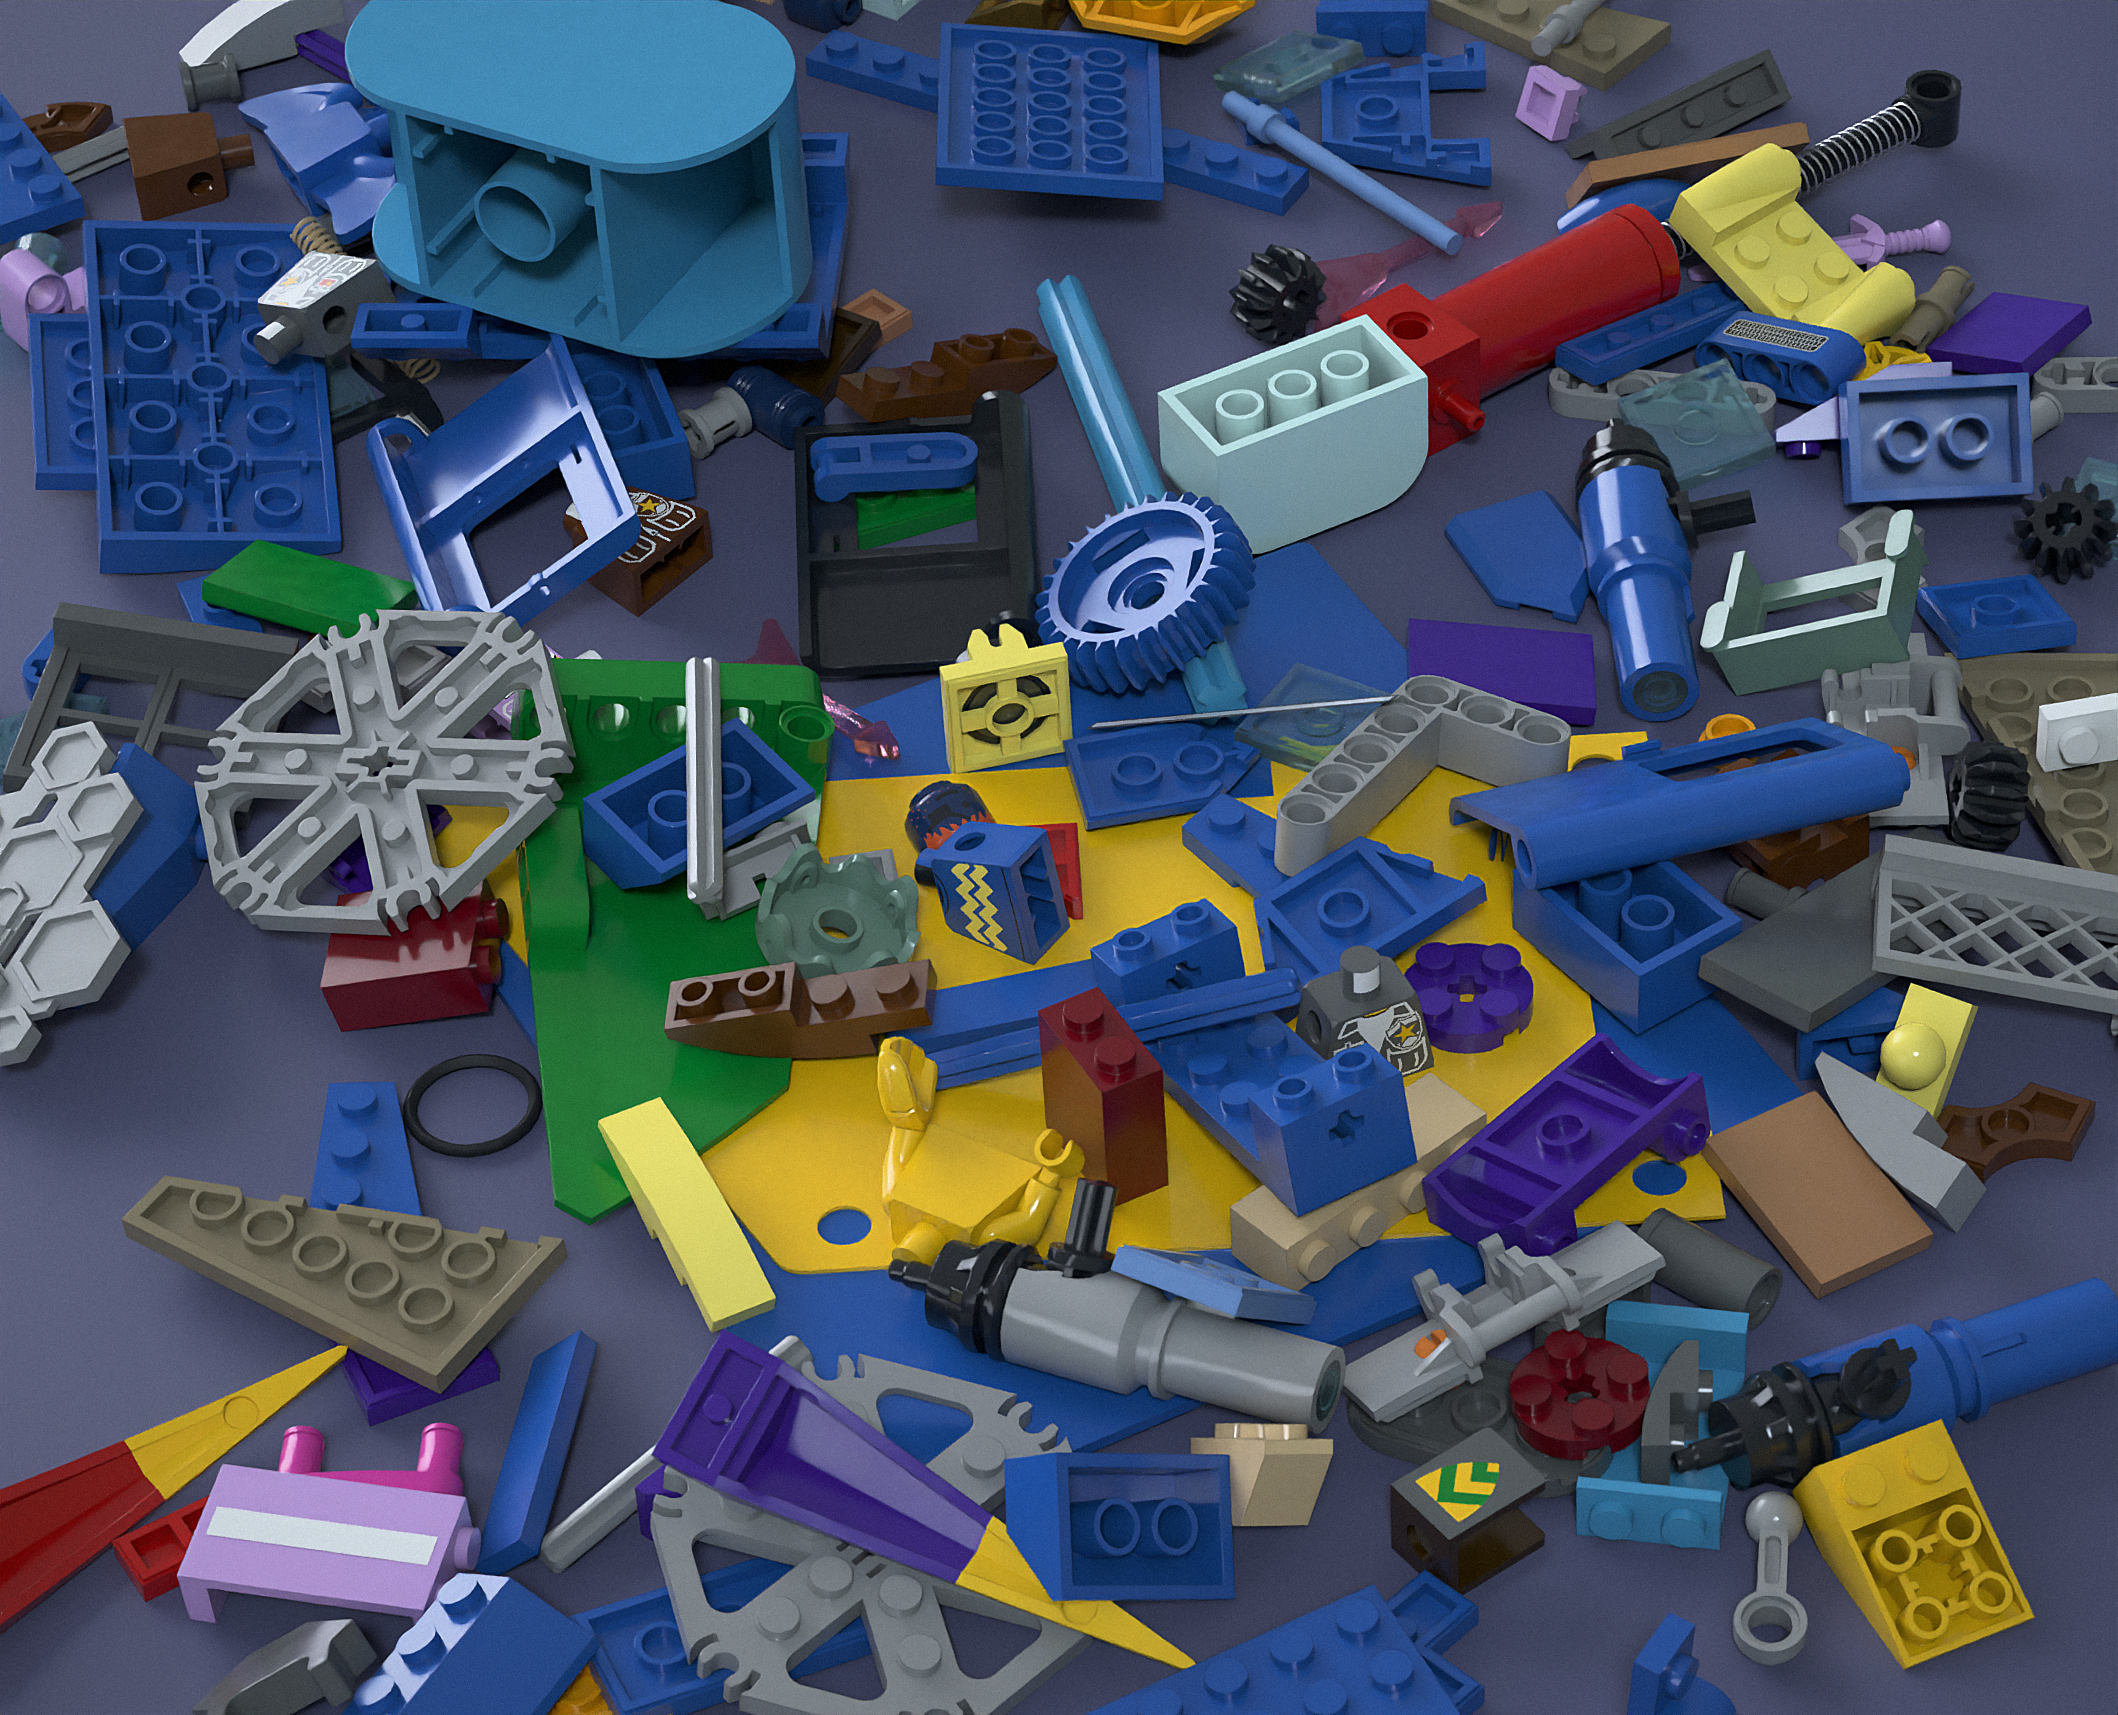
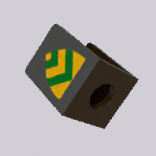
[1390,1427,1545,1595]

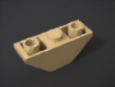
[1191,1423,1333,1526]

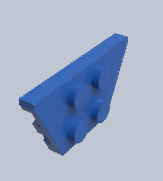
[1253,836,1487,1024]

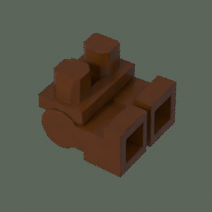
[1717,748,1869,889]

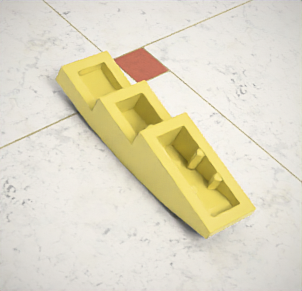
[598,1097,776,1333]

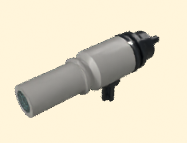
[888,1178,1346,1434]

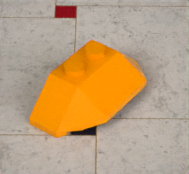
[1068,0,1258,45]

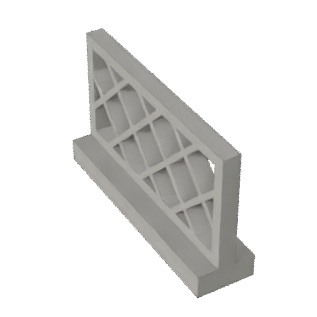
[1871,834,2118,1015]

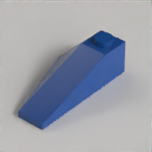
[70,743,209,1009]

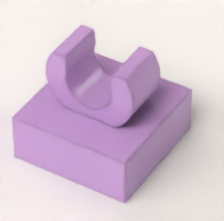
[1515,65,1588,141]

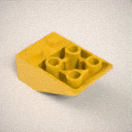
[1792,1419,2035,1670]

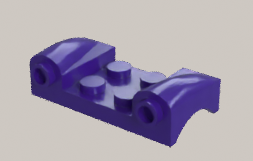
[1421,1032,1710,1257]

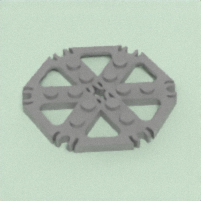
[194,609,576,936]
[650,1354,1094,1715]

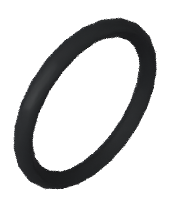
[403,1054,542,1157]

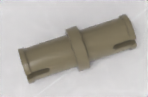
[1888,266,1975,354]

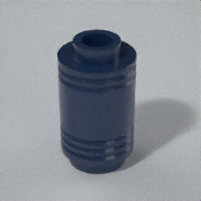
[726,365,825,449]

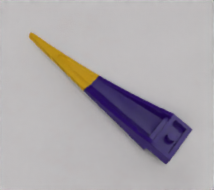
[651,1329,1196,1670]

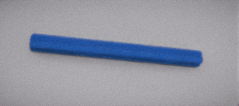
[925,966,1303,1092]

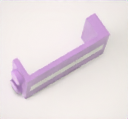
[177,1464,481,1626]

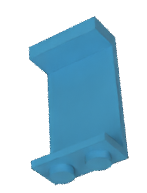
[1576,1300,1749,1550]

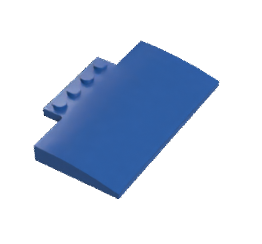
[28,220,342,574]

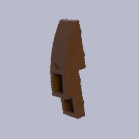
[835,328,1058,433]
[664,959,937,1059]

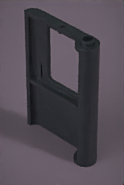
[794,390,1044,677]

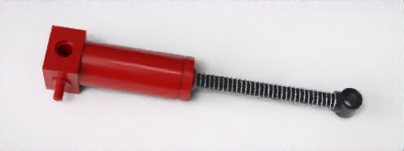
[1341,70,1962,458]

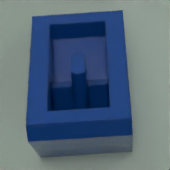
[1795,986,1905,1081]

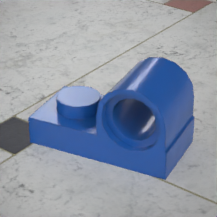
[1627,1612,1737,1715]

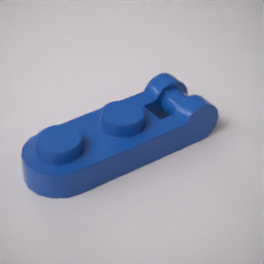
[809,432,978,502]

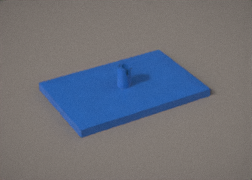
[935,22,1164,201]

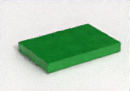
[834,479,977,550]
[201,539,418,639]

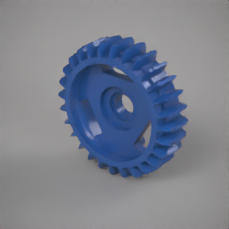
[1034,491,1257,693]

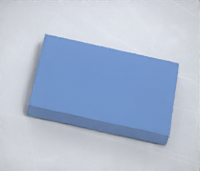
[1111,1244,1317,1325]

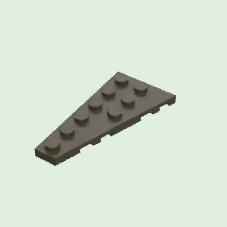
[1943,652,2118,876]
[121,1175,568,1394]

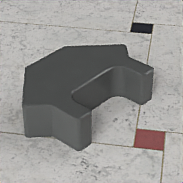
[192,1619,378,1715]

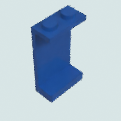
[1316,0,1428,57]

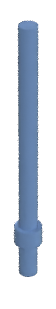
[1222,91,1463,255]

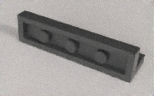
[1565,48,1792,160]

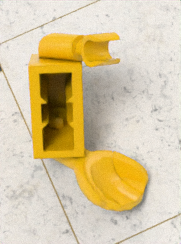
[877,1036,1085,1266]

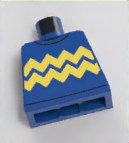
[914,821,1070,965]

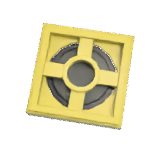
[939,623,1073,774]

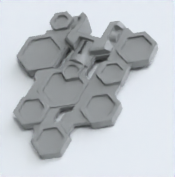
[0,721,144,1067]

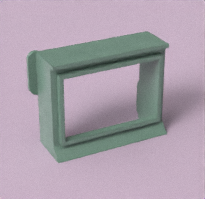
[1700,509,1931,696]

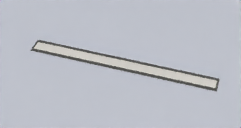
[1086,695,1399,729]

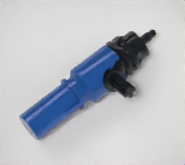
[1575,418,1757,722]
[1671,1277,2118,1490]

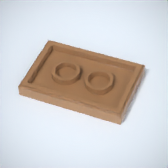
[1701,1090,1934,1299]

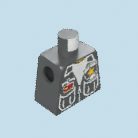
[254,251,398,364]
[1295,946,1434,1078]

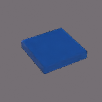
[1916,574,2077,659]

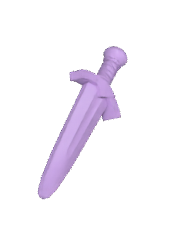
[1688,214,1952,281]

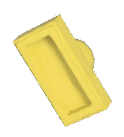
[1876,983,1978,1121]

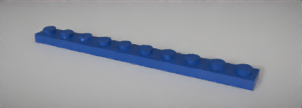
[805,29,1309,216]

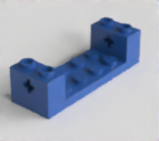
[1090,898,1418,1217]

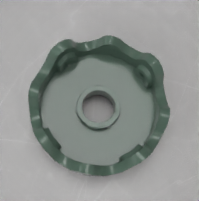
[754,843,921,979]

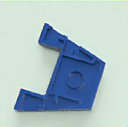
[1321,42,1492,186]

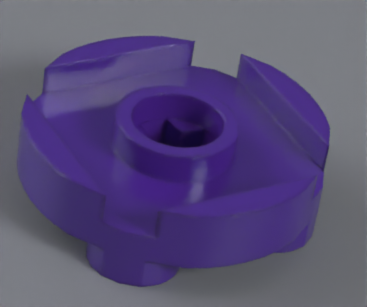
[1404,942,1534,1054]

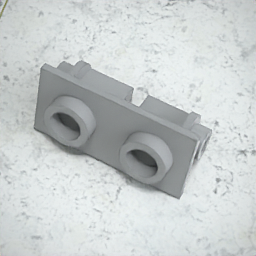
[686,818,823,921]

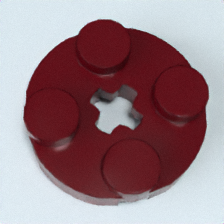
[1509,1329,1651,1460]

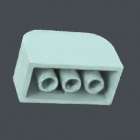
[1157,314,1428,554]

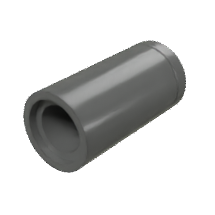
[1637,1208,1783,1331]

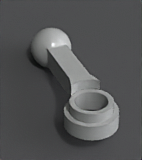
[1733,1491,1808,1666]

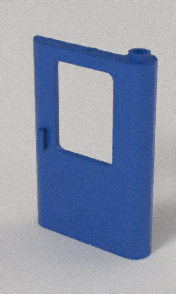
[1449,717,1911,891]

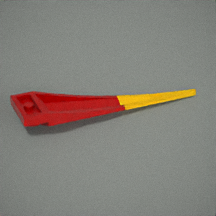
[0,1345,348,1635]

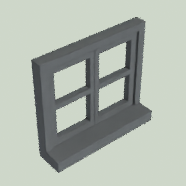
[3,601,299,831]

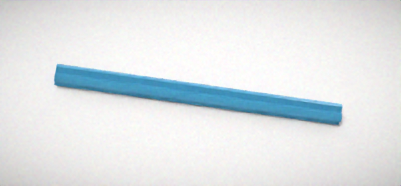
[1036,275,1248,725]

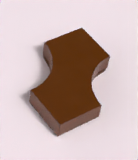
[1937,1082,2096,1185]

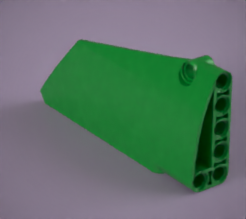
[510,658,835,1225]

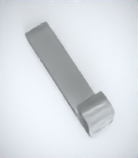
[1274,675,1571,877]

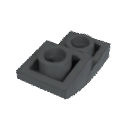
[1641,1340,1713,1486]

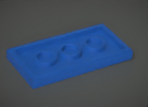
[569,1551,872,1715]

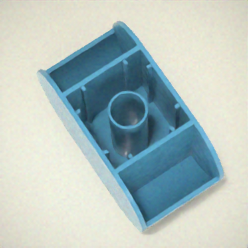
[344,0,813,358]

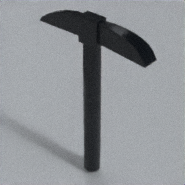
[330,352,444,445]

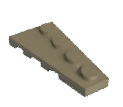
[1432,0,1671,92]

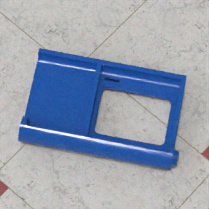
[365,332,641,659]

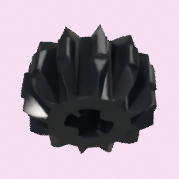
[1228,243,1328,345]
[2013,476,2118,584]
[1946,740,2031,851]

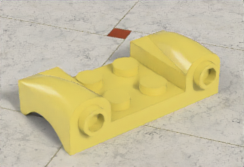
[1668,143,1916,346]

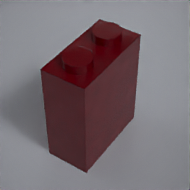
[320,877,509,1032]
[1038,987,1169,1207]

